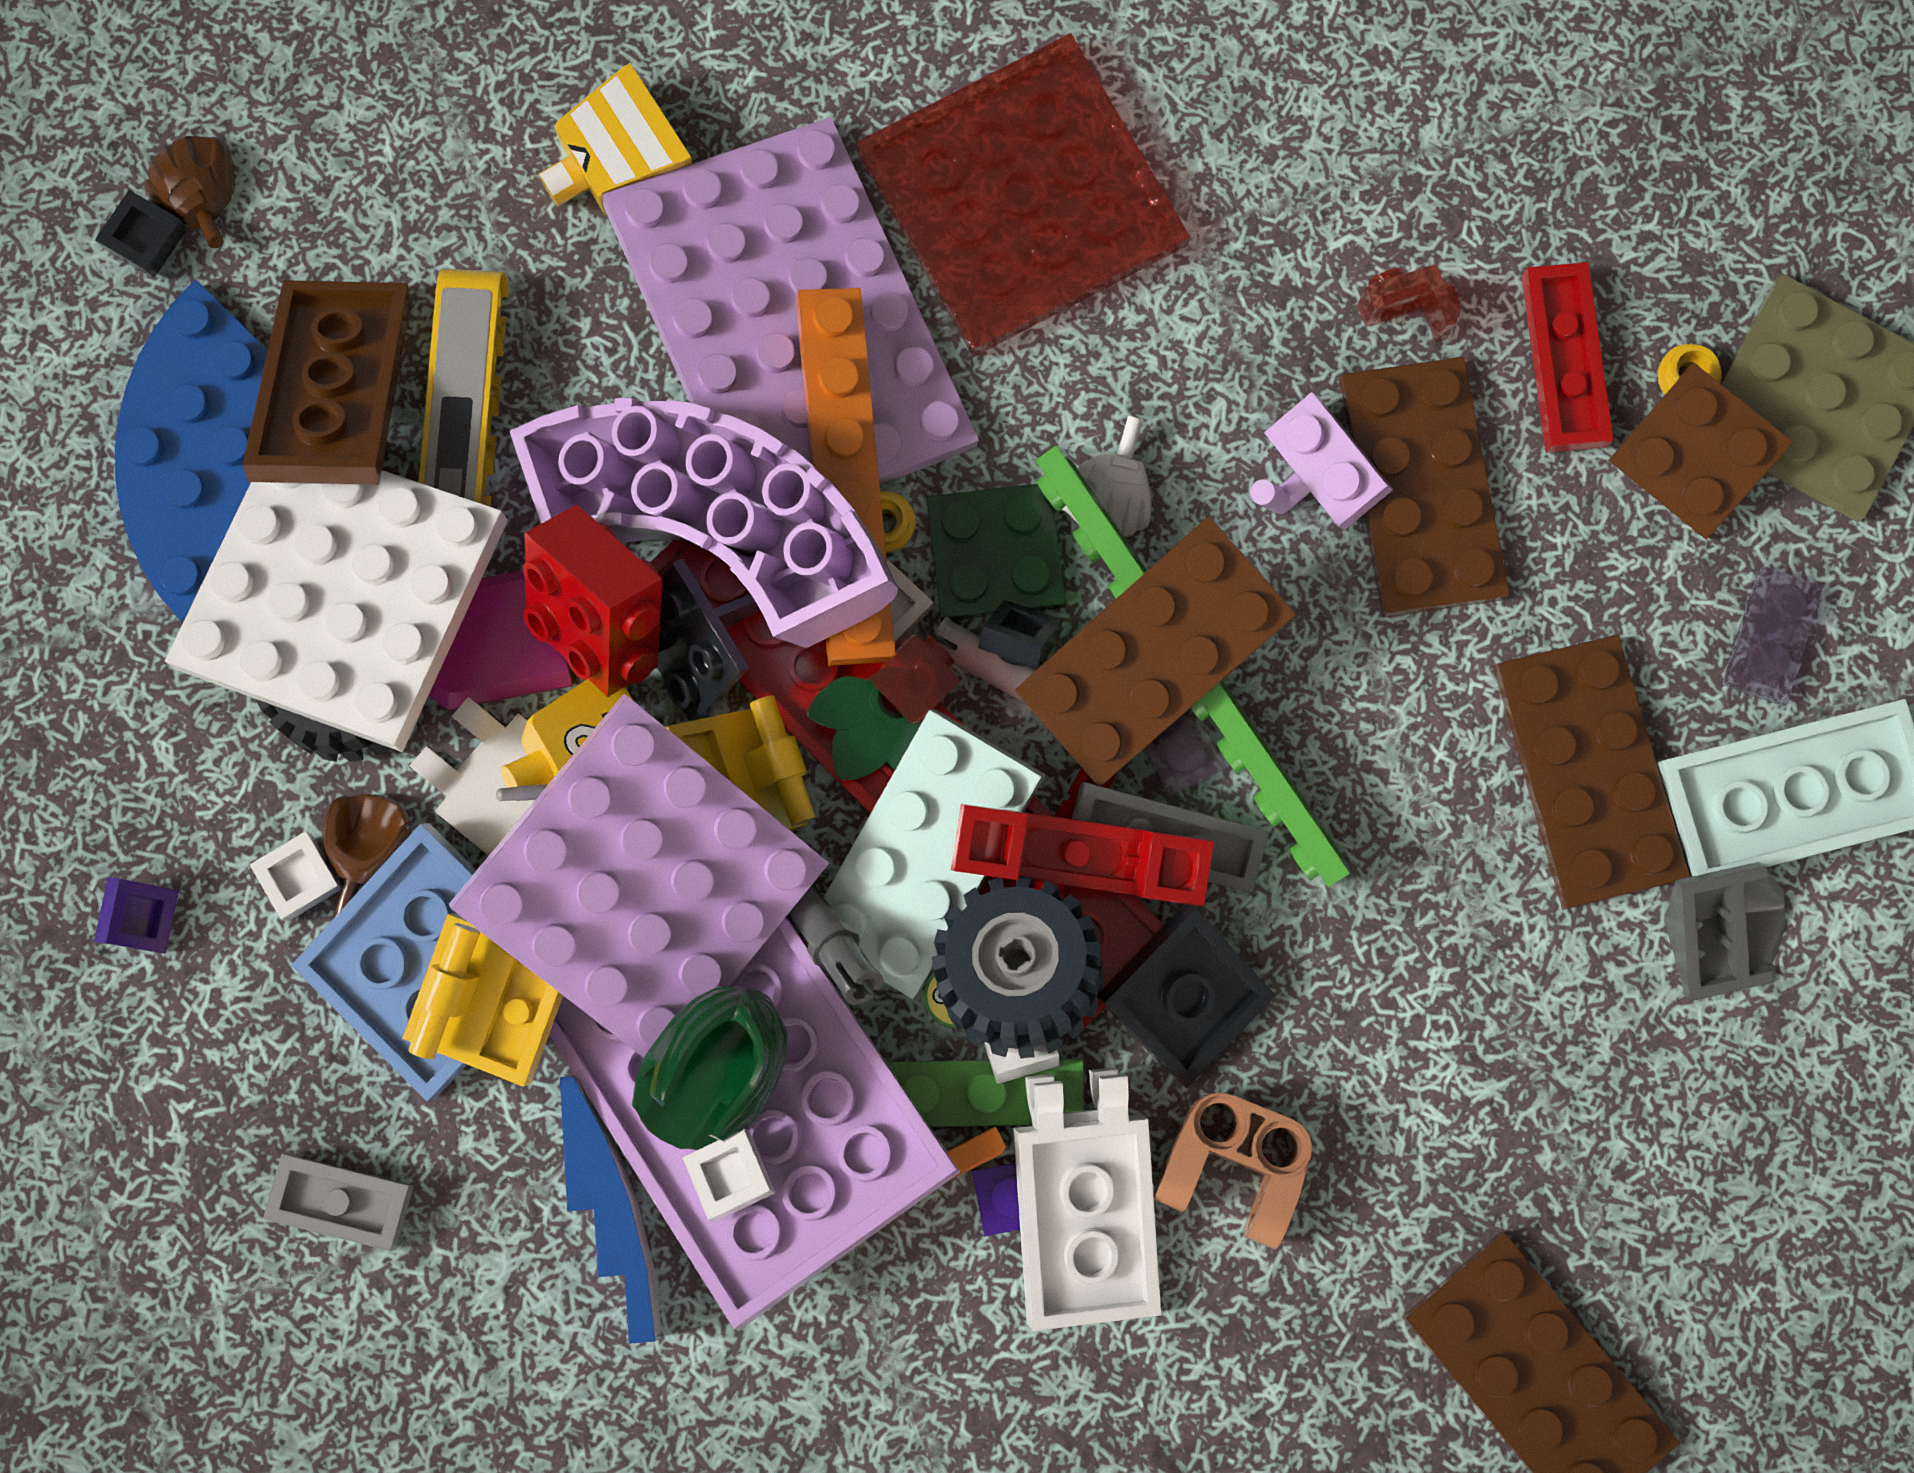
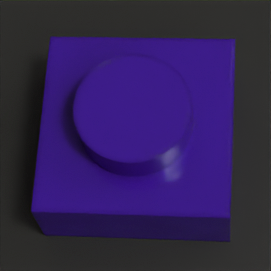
[94,878,179,954]
[972,1162,1020,1237]

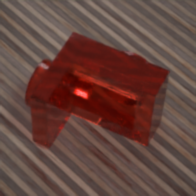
[1357,263,1460,342]
[871,634,961,724]

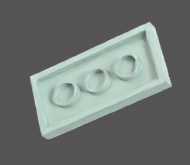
[1657,699,1914,877]
[824,709,1045,999]

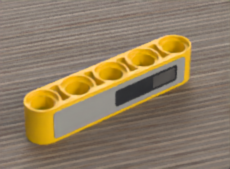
[418,269,509,507]

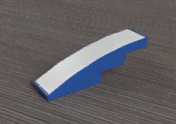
[560,1076,663,1344]

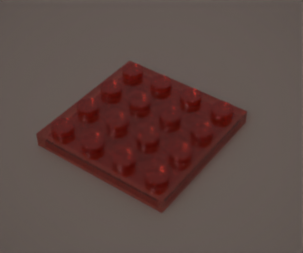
[856,33,1190,357]

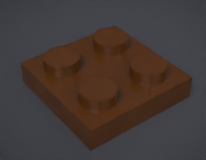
[1608,362,1793,540]

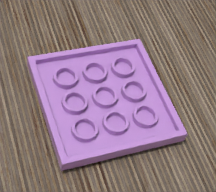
[449,694,829,1058]

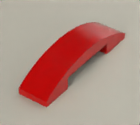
[950,804,1214,906]

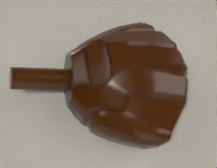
[144,136,235,249]
[322,794,411,917]

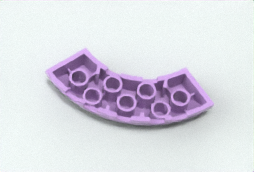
[510,398,898,648]

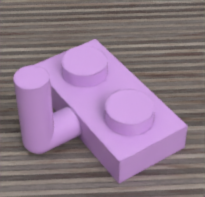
[1250,392,1393,530]

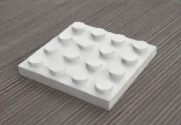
[165,470,508,752]

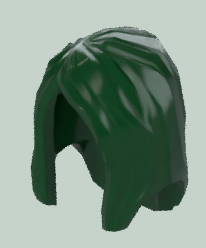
[632,986,788,1150]

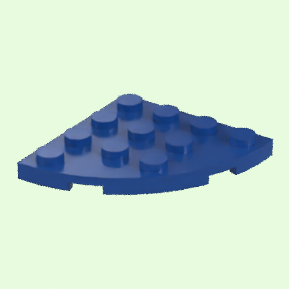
[115,279,268,622]

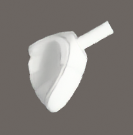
[1061,415,1152,537]

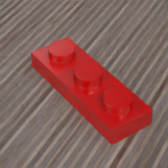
[1521,262,1613,453]

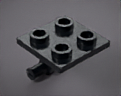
[657,559,760,721]

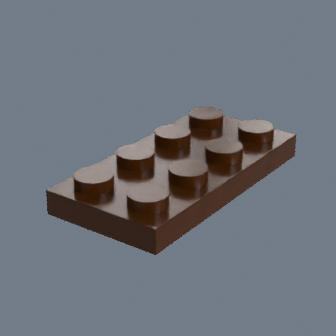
[243,280,411,485]
[1339,357,1510,618]
[1015,516,1297,787]
[1493,634,1690,910]
[1402,1232,1680,1473]

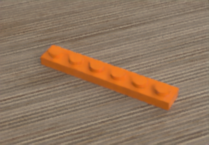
[796,288,896,666]

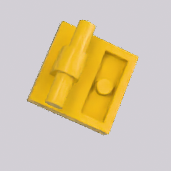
[666,695,816,832]
[402,913,563,1087]

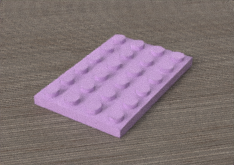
[603,117,979,485]
[549,916,960,1330]

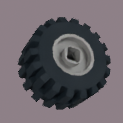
[932,876,1103,1059]

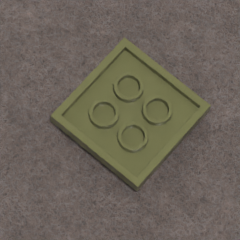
[1720,273,1914,522]

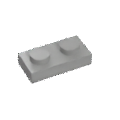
[263,1154,414,1251]

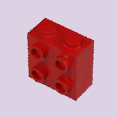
[523,504,662,697]

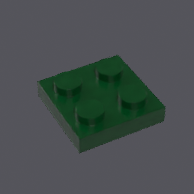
[926,484,1066,622]

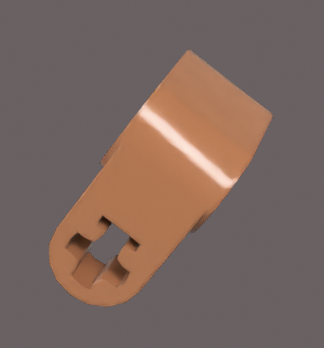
[1153,1092,1312,1250]

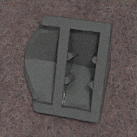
[1664,862,1786,1001]

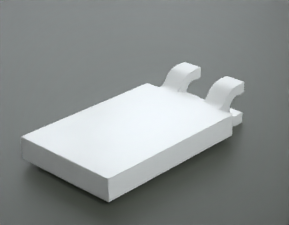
[409,697,535,856]
[1013,1067,1161,1331]

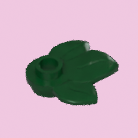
[807,666,927,781]

